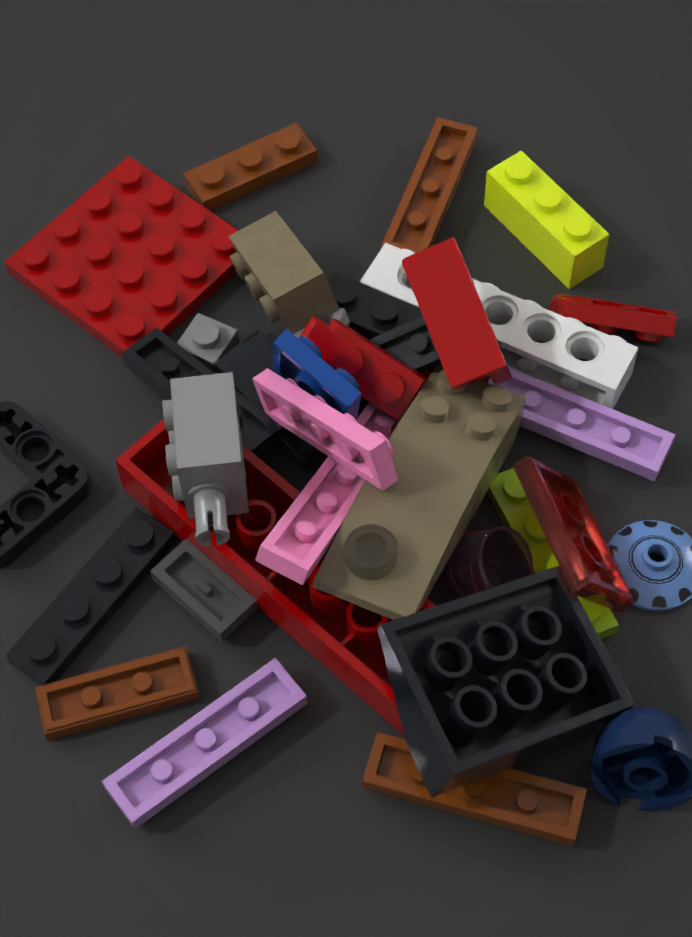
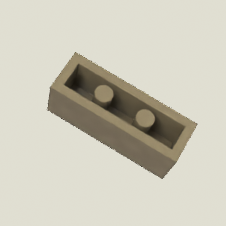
[228,211,339,334]

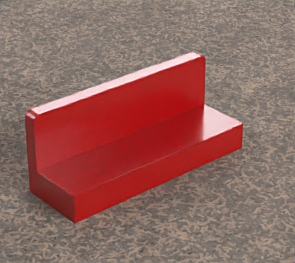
[402,237,512,389]

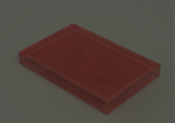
[513,456,635,612]

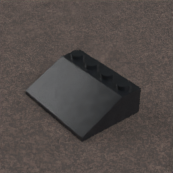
[377,565,636,798]

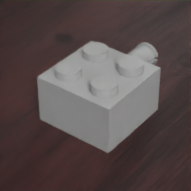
[162,372,249,546]

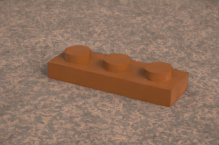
[183,123,318,211]

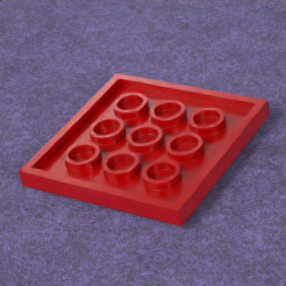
[4,156,239,358]

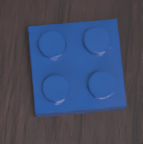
[273,329,362,419]

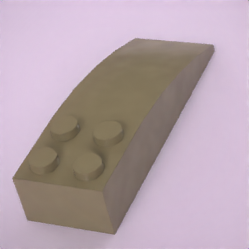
[313,365,527,620]

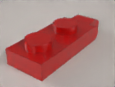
[550,294,677,342]
[298,316,428,421]

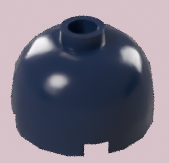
[590,707,692,811]

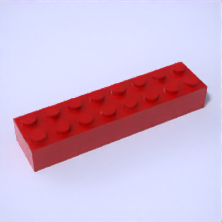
[115,419,436,737]

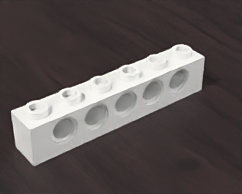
[360,242,639,409]

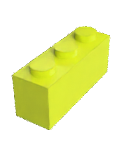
[484,151,609,289]

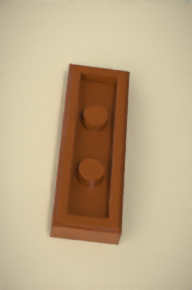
[35,646,200,741]

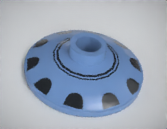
[604,520,692,612]

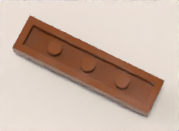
[381,117,478,253]
[362,732,587,847]

